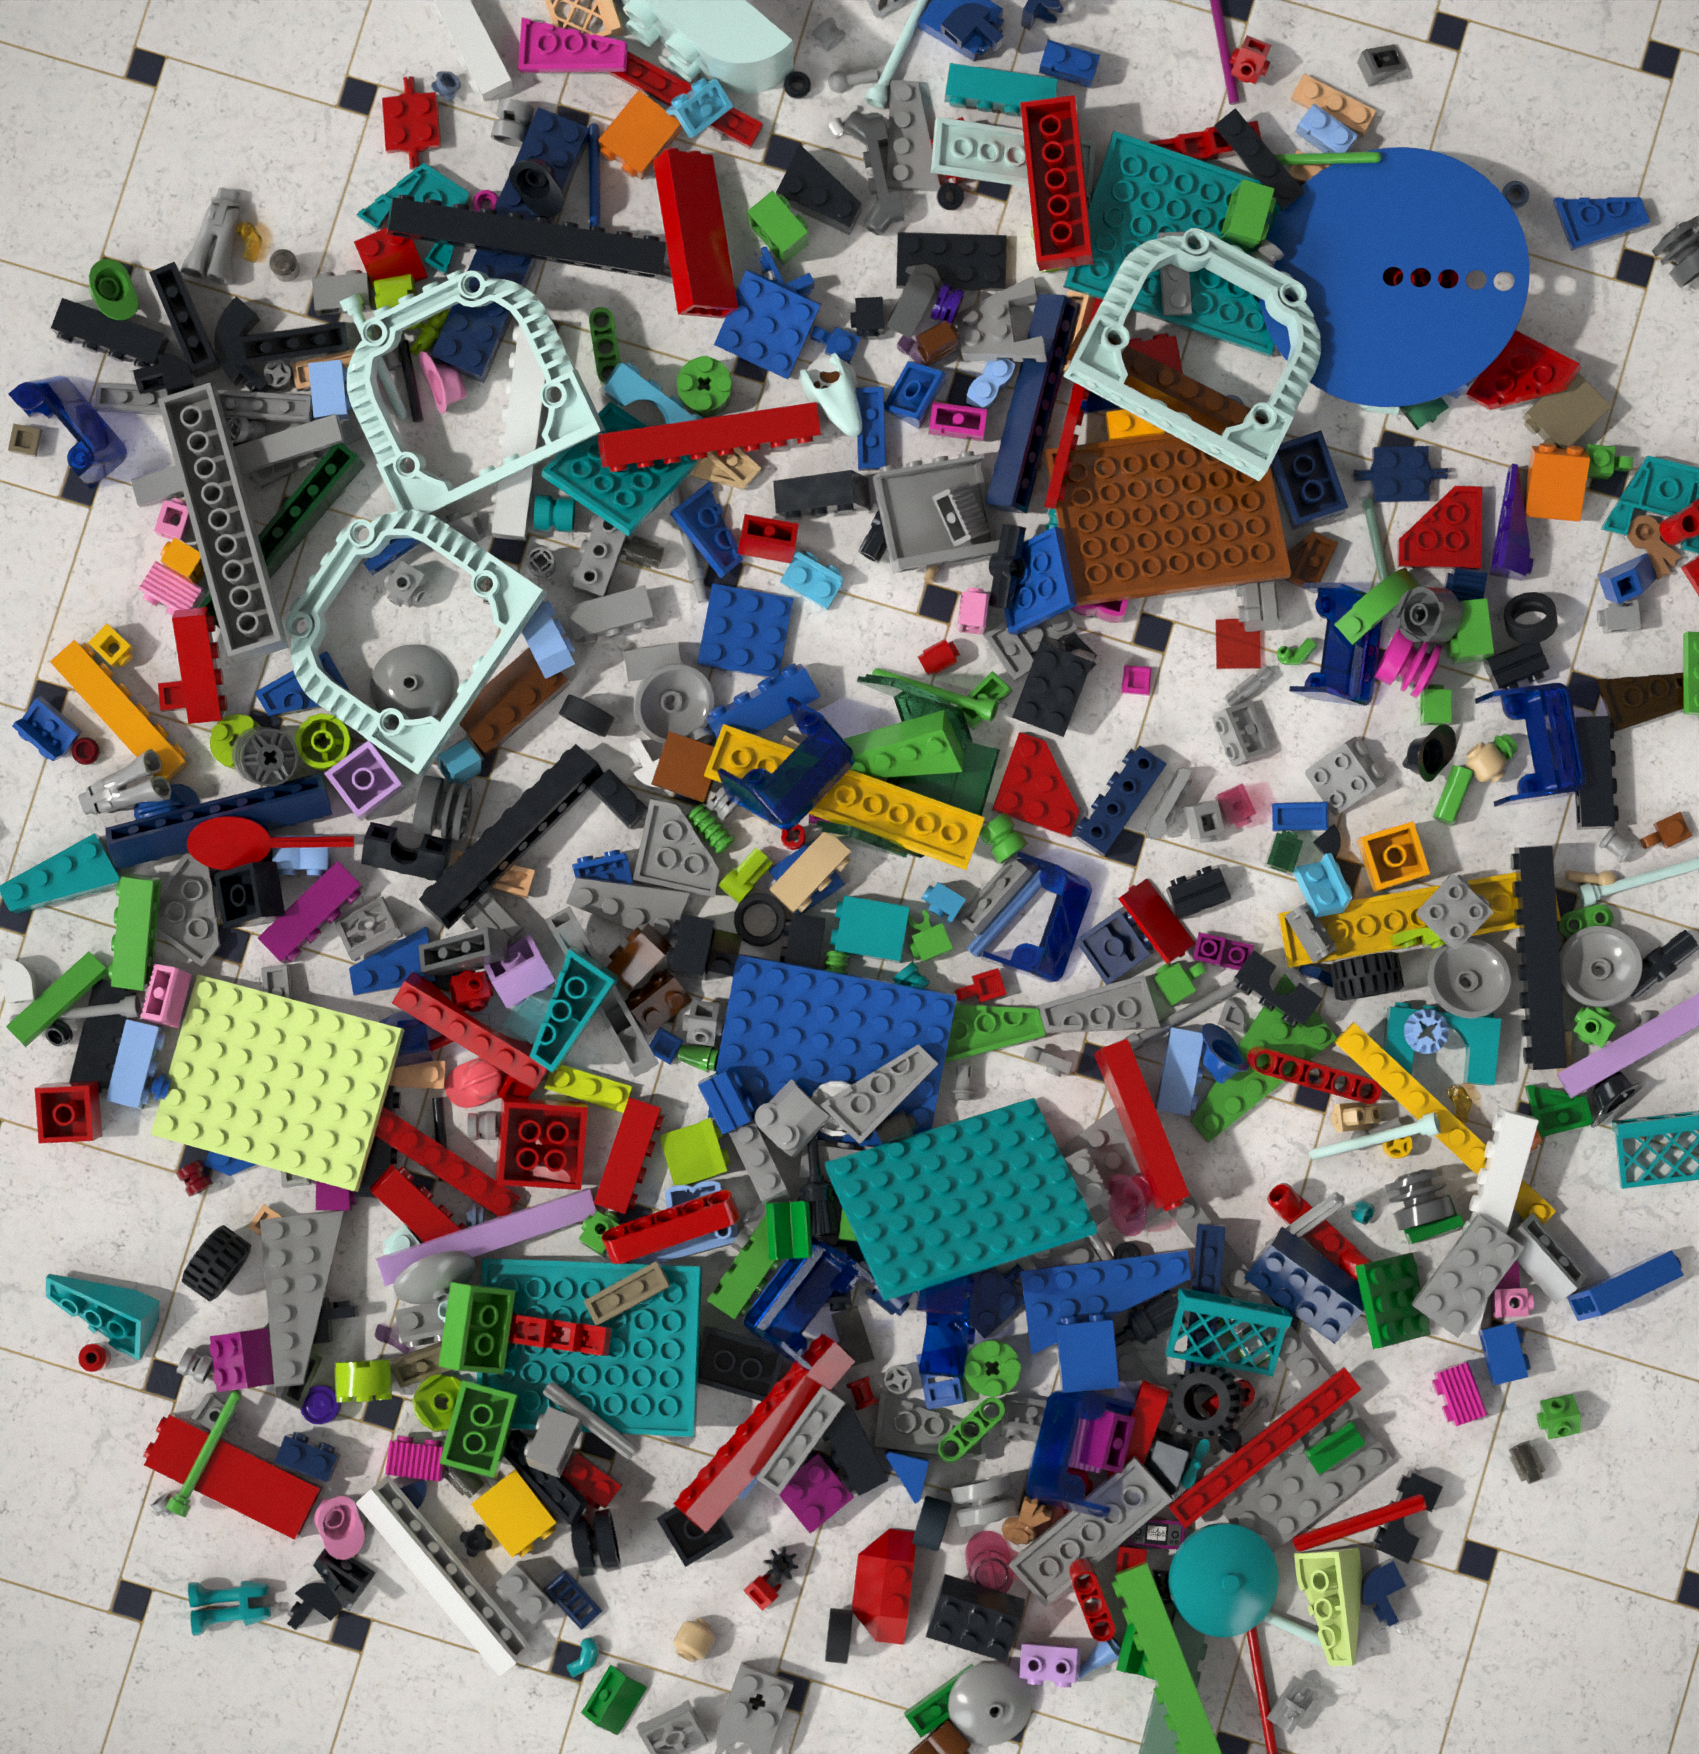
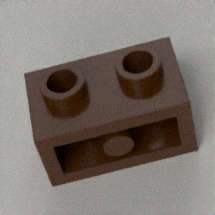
[606,923,672,991]

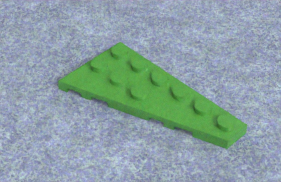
[1190,973,1337,1143]
[944,1004,1046,1063]

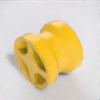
[1382,1136,1413,1159]

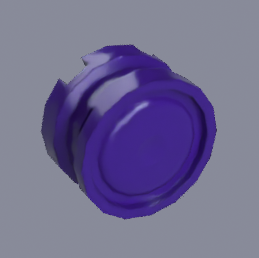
[930,283,965,324]
[300,1385,341,1425]

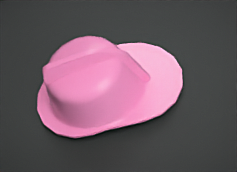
[419,351,466,414]
[314,1496,365,1560]

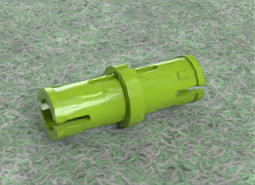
[409,309,450,358]

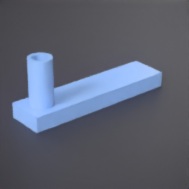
[631,1223,739,1265]

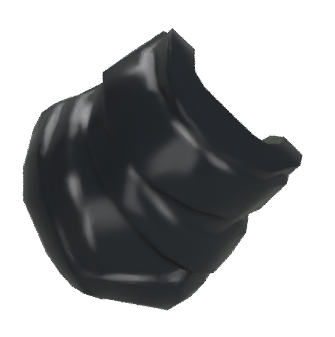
[1152,1570,1172,1604]

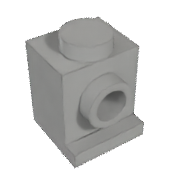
[1597,600,1641,634]
[1182,800,1225,843]
[191,1393,238,1435]

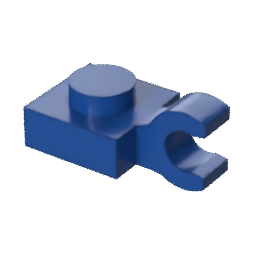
[810,326,860,364]

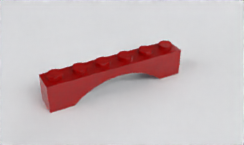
[392,971,548,1090]

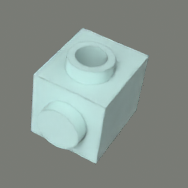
[383,1224,423,1255]

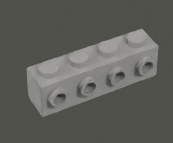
[570,514,628,598]

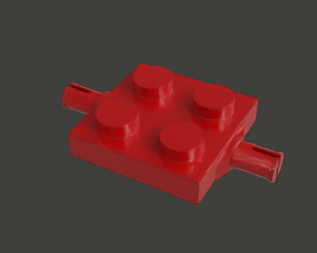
[382,76,441,170]

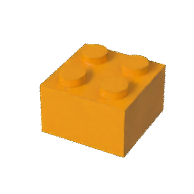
[1356,821,1430,893]

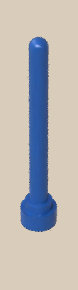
[589,123,600,227]

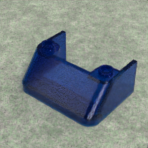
[1289,583,1383,706]
[1475,683,1586,807]
[717,696,855,830]
[981,852,1092,983]
[744,1237,876,1371]
[916,1274,976,1378]
[1026,1390,1136,1519]

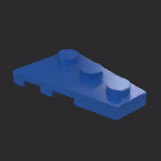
[1553,197,1650,251]
[670,481,743,578]
[255,651,350,717]
[349,926,436,996]

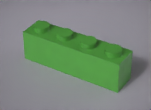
[108,874,162,991]

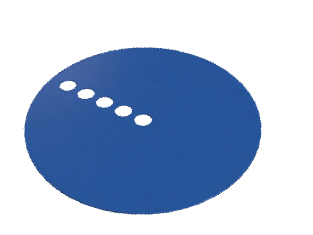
[1259,147,1530,407]

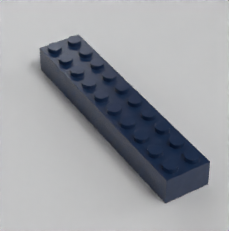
[431,107,590,383]

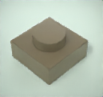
[8,423,42,457]

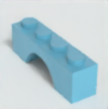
[599,362,704,456]

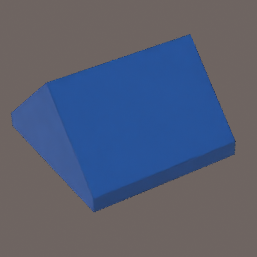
[885,361,946,429]
[885,1450,929,1504]

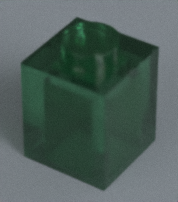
[1264,830,1303,875]

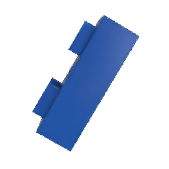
[916,1347,968,1410]

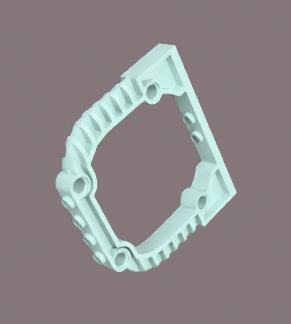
[1064,228,1321,481]
[347,269,606,514]
[285,510,548,776]

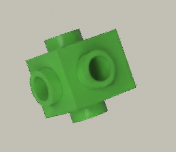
[1573,1006,1621,1048]
[579,1211,620,1258]
[1536,1394,1581,1440]

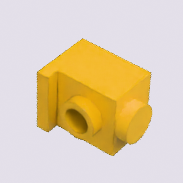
[88,623,134,668]

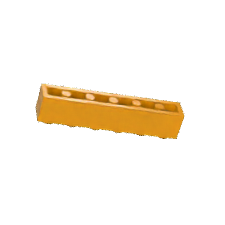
[50,640,189,782]

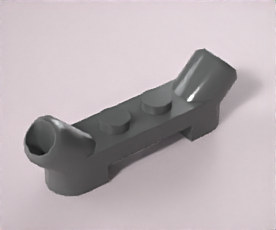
[844,110,905,236]

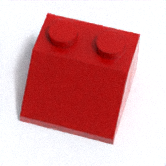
[354,228,428,293]

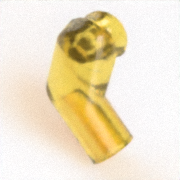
[236,221,262,263]
[1447,1084,1472,1126]

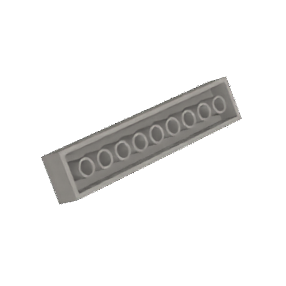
[158,383,289,664]

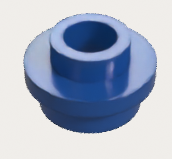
[150,1073,171,1101]

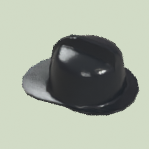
[509,156,564,217]
[1402,724,1456,782]
[1591,1071,1643,1128]

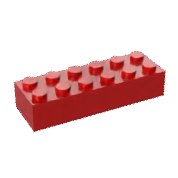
[1020,95,1094,271]

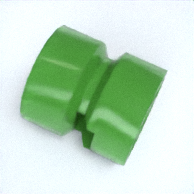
[979,812,1028,864]

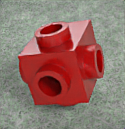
[1229,35,1272,84]
[449,970,493,1012]

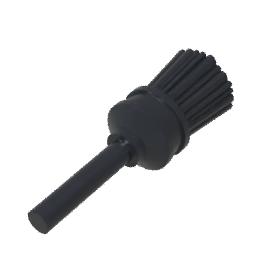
[799,1133,839,1237]
[1114,1290,1187,1348]

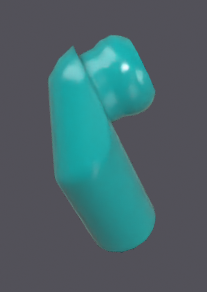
[566,1637,599,1678]

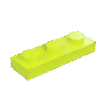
[544,1065,633,1113]

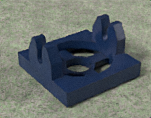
[1021,0,1064,31]

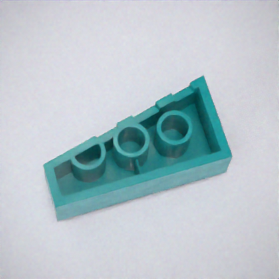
[0,833,122,914]
[530,946,620,1073]

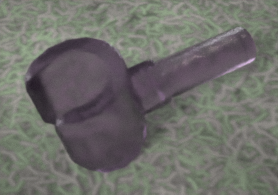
[897,335,927,366]
[375,1324,410,1354]

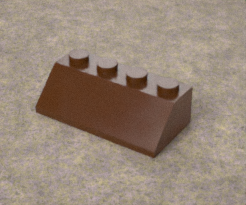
[459,647,570,757]

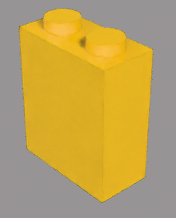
[471,1469,558,1558]

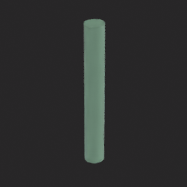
[1362,498,1390,581]

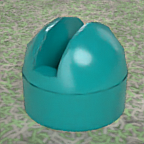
[1351,1201,1375,1225]

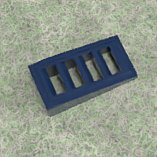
[544,1569,602,1630]

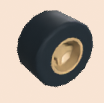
[912,1496,952,1551]

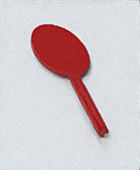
[187,816,354,870]

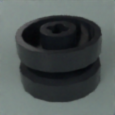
[571,1508,621,1577]

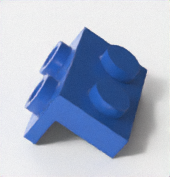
[12,696,82,761]
[572,850,633,884]

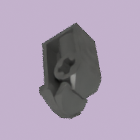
[886,264,944,338]

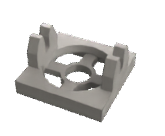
[334,896,404,962]
[636,1699,709,1754]

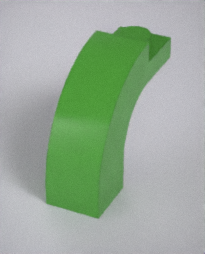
[1334,568,1422,645]

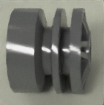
[1652,216,1699,288]
[232,726,298,787]
[413,775,473,841]
[1385,1168,1455,1231]

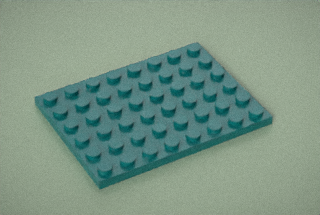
[1063,131,1281,357]
[825,1098,1097,1301]
[477,1258,702,1437]

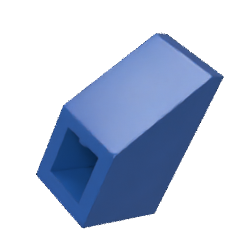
[1597,553,1657,604]

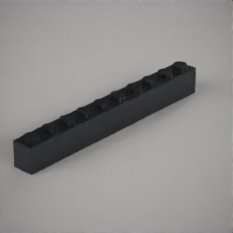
[387,195,666,279]

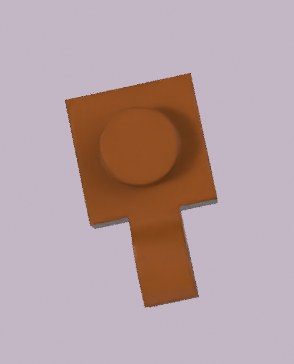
[1640,812,1692,849]

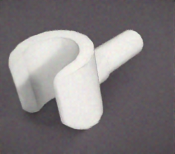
[828,105,859,139]

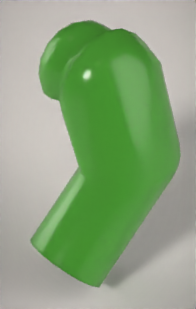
[1277,637,1317,665]

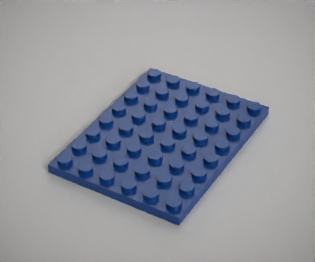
[707,954,957,1147]

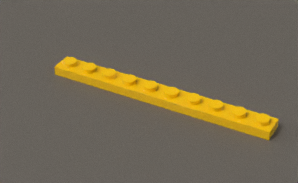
[1334,1022,1556,1225]

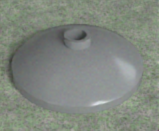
[370,645,453,725]
[633,663,714,744]
[1559,926,1642,1007]
[1427,938,1511,1018]
[393,1251,475,1304]
[948,1662,1032,1746]

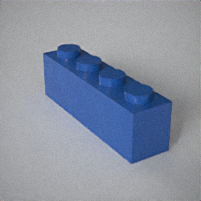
[705,663,821,739]

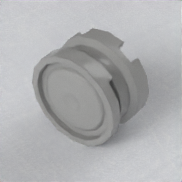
[706,784,748,821]

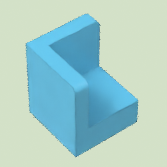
[438,740,482,785]

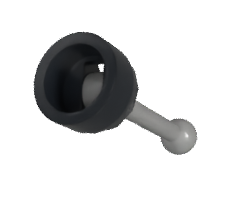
[1217,1397,1269,1453]

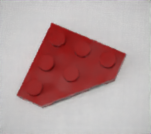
[1466,330,1582,410]
[1397,486,1482,570]
[992,732,1079,838]

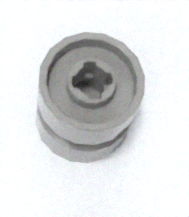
[491,98,534,147]

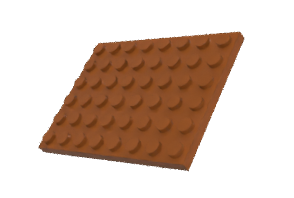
[1045,433,1291,606]

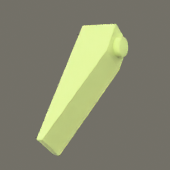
[1294,1548,1362,1666]

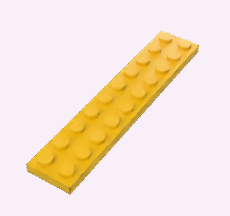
[704,724,985,870]
[1277,872,1561,968]

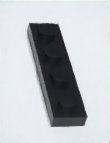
[1214,108,1305,211]
[503,1429,588,1525]

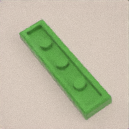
[6,951,109,1047]

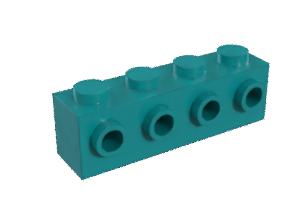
[944,63,1058,116]

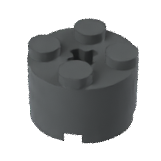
[1396,586,1464,642]

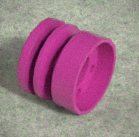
[1374,626,1442,698]

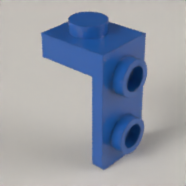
[759,246,814,296]

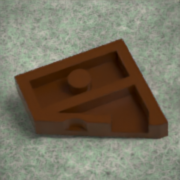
[1283,531,1338,594]

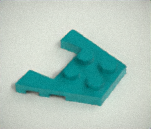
[356,163,470,276]
[1601,455,1699,554]

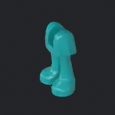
[188,1581,271,1636]

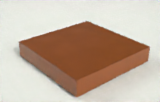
[651,731,714,802]

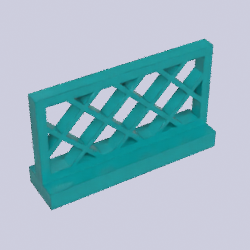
[1612,1110,1699,1189]
[1165,1288,1292,1377]

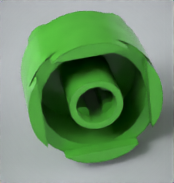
[677,356,733,417]
[964,1340,1021,1397]

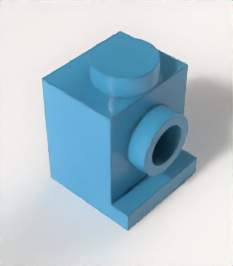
[921,882,966,925]

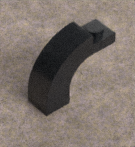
[215,296,271,393]

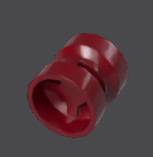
[176,1160,214,1197]

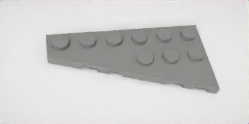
[260,1211,345,1388]

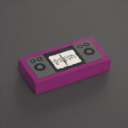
[1127,1519,1185,1550]

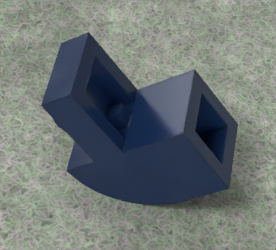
[940,3,1004,51]
[1361,1559,1406,1627]

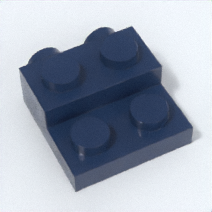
[1075,907,1155,985]

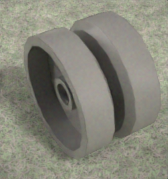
[950,1474,1019,1527]

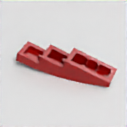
[1148,121,1262,162]
[508,1314,612,1356]

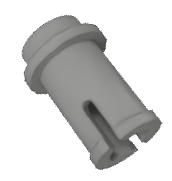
[953,1065,975,1101]

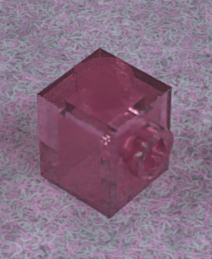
[1215,783,1256,829]

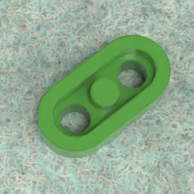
[1557,904,1614,939]

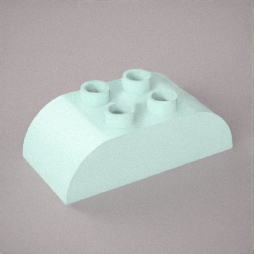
[620,0,794,94]

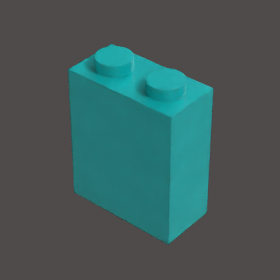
[830,895,910,963]

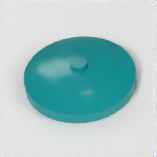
[1169,1523,1279,1637]

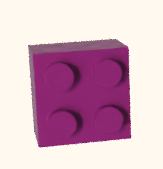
[210,1328,274,1392]
[779,1453,854,1534]

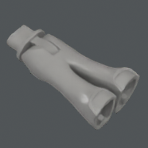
[181,187,240,285]
[78,749,171,815]

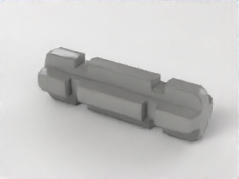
[1225,665,1274,707]

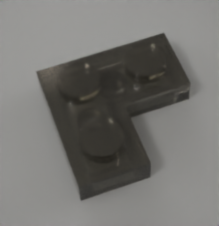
[831,1306,875,1367]

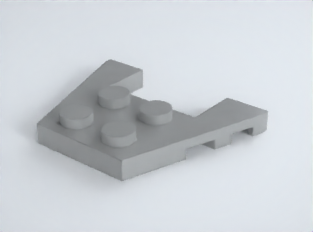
[956,276,1047,362]

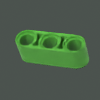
[589,307,621,386]
[937,1397,1005,1464]

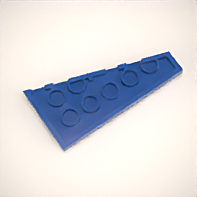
[1020,1250,1191,1355]

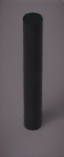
[398,340,424,423]
[432,1097,447,1181]

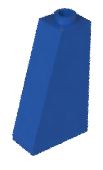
[1567,1250,1684,1321]

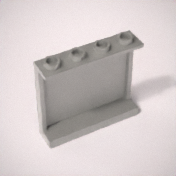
[872,451,1000,574]

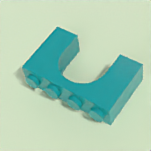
[1383,1002,1501,1086]

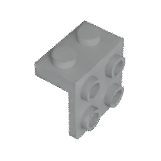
[1305,736,1387,815]
[1417,873,1494,950]

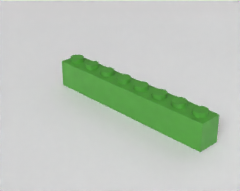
[1111,1562,1222,1754]

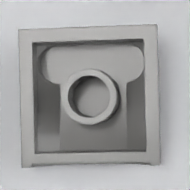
[754,1079,831,1158]

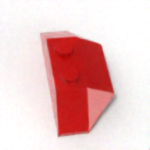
[851,1529,916,1645]

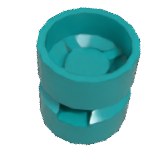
[534,495,575,533]

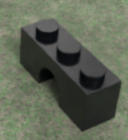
[361,822,452,881]
[1233,950,1323,1029]
[1373,1471,1443,1564]

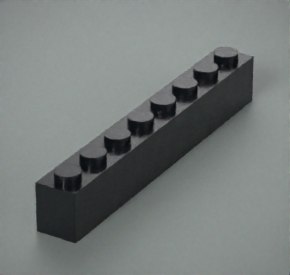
[419,744,604,930]
[1510,845,1567,1070]

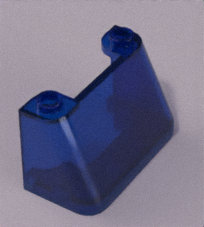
[8,376,127,489]

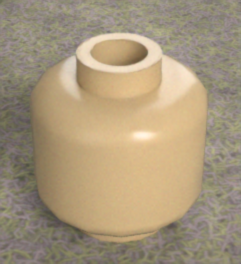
[1466,741,1507,783]
[673,1618,715,1663]

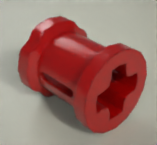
[781,823,805,850]
[846,1376,879,1411]

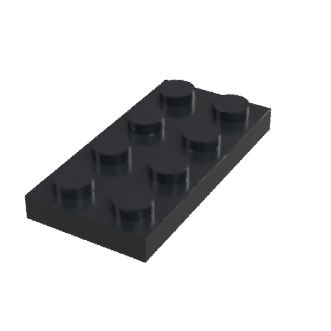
[896,232,1007,291]

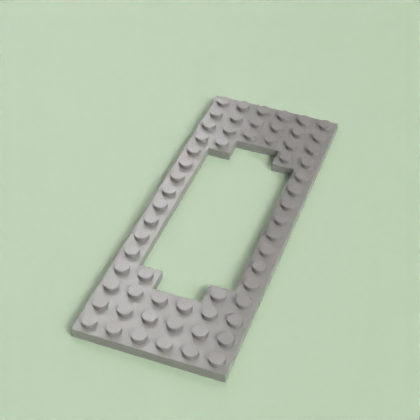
[1028,1107,1393,1553]

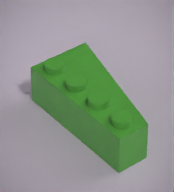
[839,710,964,778]
[707,1215,783,1319]

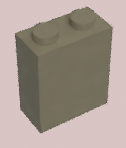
[1522,373,1612,449]

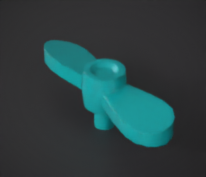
[1181,1439,1210,1489]

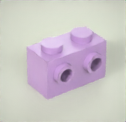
[1019,1642,1081,1687]

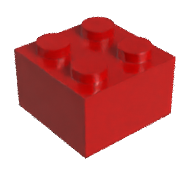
[34,1081,102,1144]

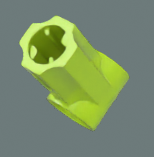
[718,847,773,904]

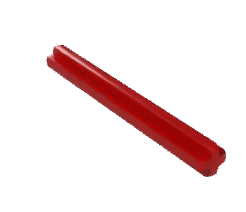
[1293,1494,1427,1552]

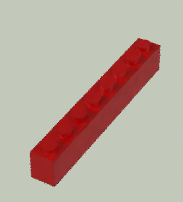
[597,402,821,472]
[673,1333,855,1533]

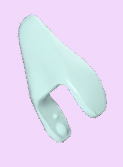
[800,353,862,437]

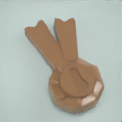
[1627,515,1681,580]
[1001,1496,1052,1545]

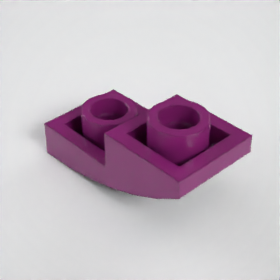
[1193,932,1254,971]

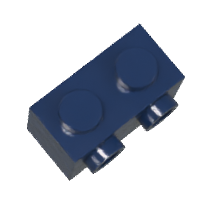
[274,1432,341,1482]

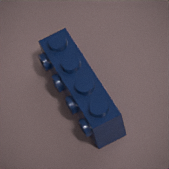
[1075,745,1167,857]

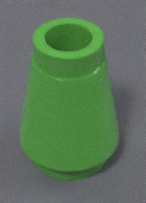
[678,1045,720,1073]

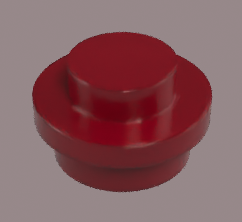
[72,737,100,765]

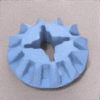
[1404,1009,1449,1054]

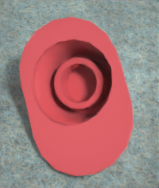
[445,1057,508,1108]

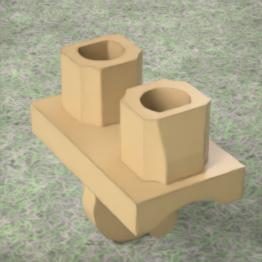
[1330,1102,1380,1133]

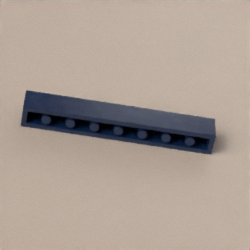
[986,294,1080,514]
[105,772,332,870]

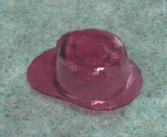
[1109,1173,1152,1237]
[965,1531,1013,1593]

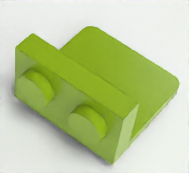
[660,1118,731,1186]

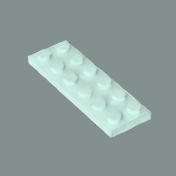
[931,117,1096,197]

